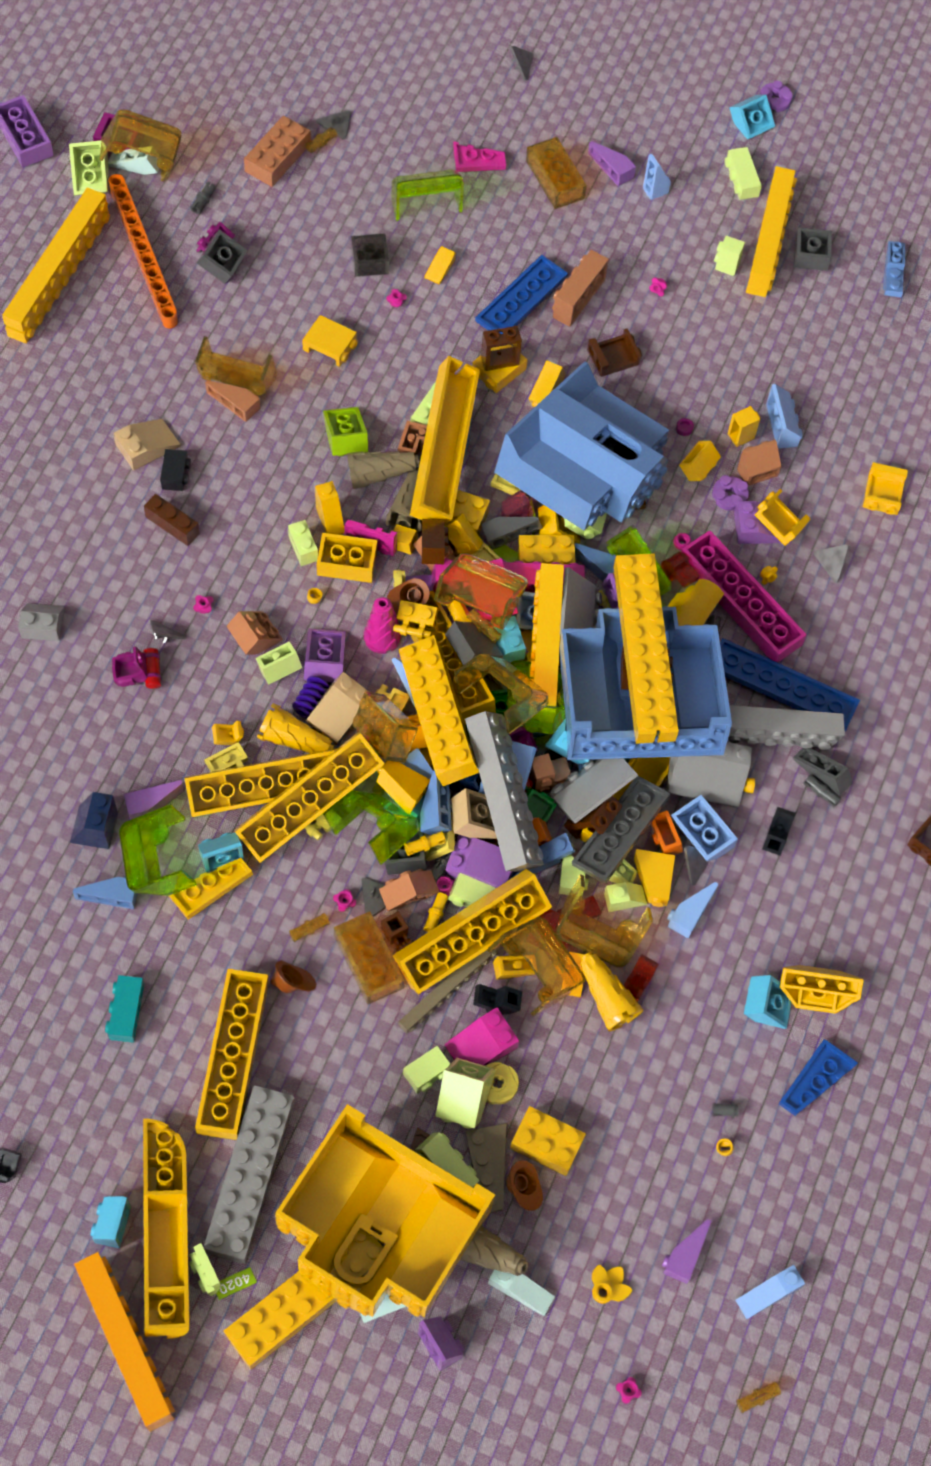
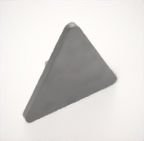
[510,46,533,81]
[316,110,351,140]
[814,544,850,583]
[150,620,187,643]
[684,846,708,886]
[361,877,386,919]

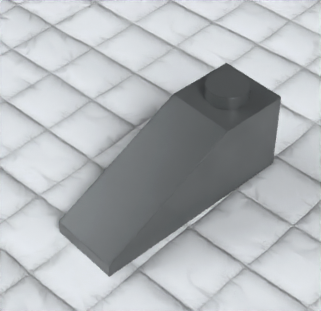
[481,517,543,550]
[793,748,853,795]

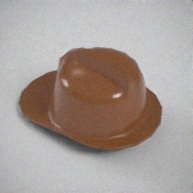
[387,578,430,615]
[270,961,317,994]
[506,1160,543,1211]

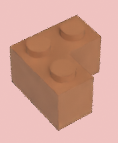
[398,420,427,455]
[528,753,571,794]
[379,869,440,911]

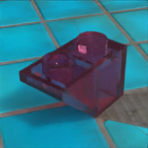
[500,490,530,517]

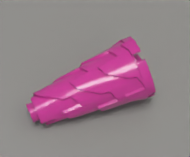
[364,597,401,654]

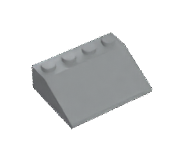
[560,567,602,636]
[667,742,752,808]
[549,758,638,823]

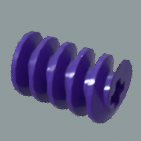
[292,676,329,719]

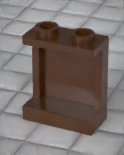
[587,329,642,377]
[563,795,622,839]

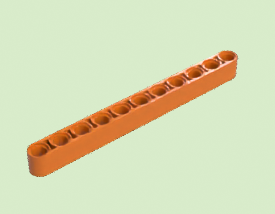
[109,174,178,329]

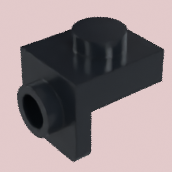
[0,1147,22,1183]

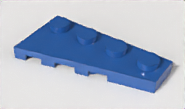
[779,1039,858,1116]

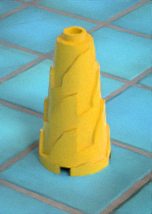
[257,703,334,753]
[580,952,643,1032]

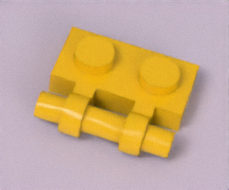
[393,600,438,639]

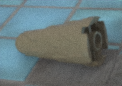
[347,451,420,489]
[386,468,422,534]
[460,1225,528,1276]

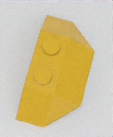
[780,965,864,1014]

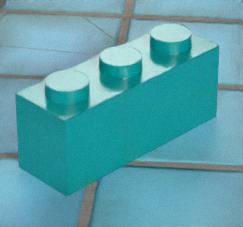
[105,975,145,1043]

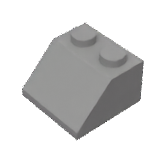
[18,603,65,641]

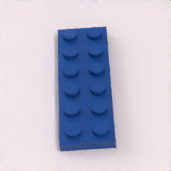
[475,255,568,334]

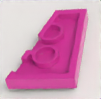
[453,141,506,172]
[344,520,397,557]

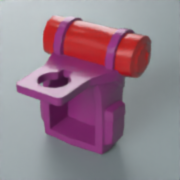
[112,646,162,689]

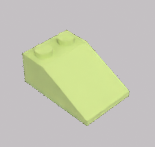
[69,140,109,196]

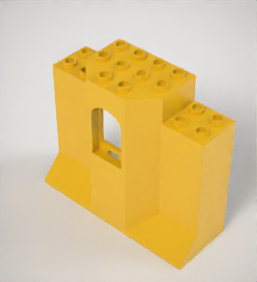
[275,1104,495,1318]

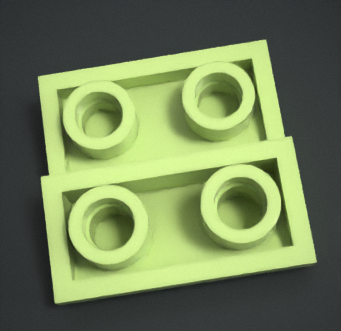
[189,1243,221,1296]

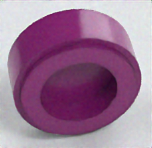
[676,418,694,436]

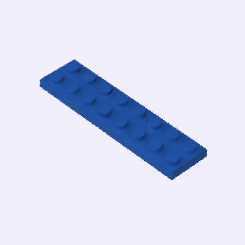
[720,638,860,732]

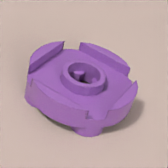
[759,80,793,112]
[712,475,749,511]

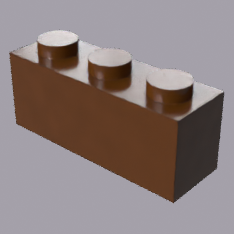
[144,493,200,546]
[422,519,449,565]

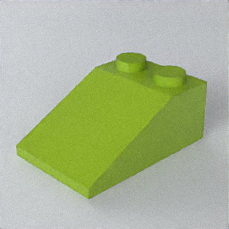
[323,407,368,456]

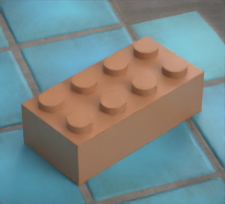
[244,115,311,187]
[552,250,609,327]

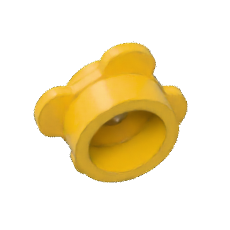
[760,566,778,585]

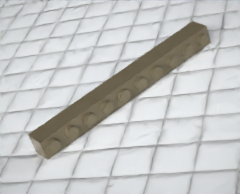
[398,944,499,1034]

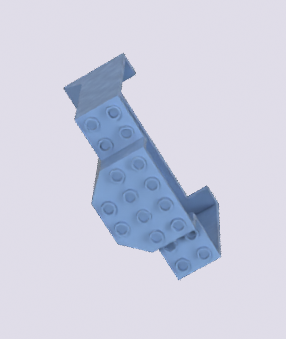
[494,362,669,531]
[559,606,732,760]

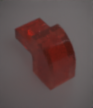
[660,552,700,588]
[623,954,659,1002]

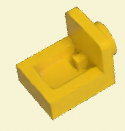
[212,720,244,745]

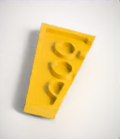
[164,858,253,920]

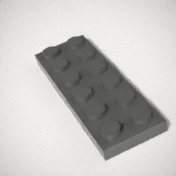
[572,776,670,884]

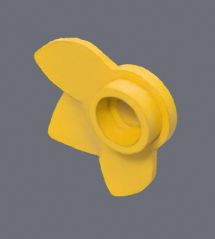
[591,1265,632,1304]

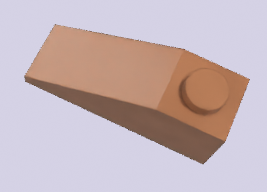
[205,380,260,422]

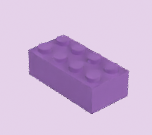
[0,95,54,168]

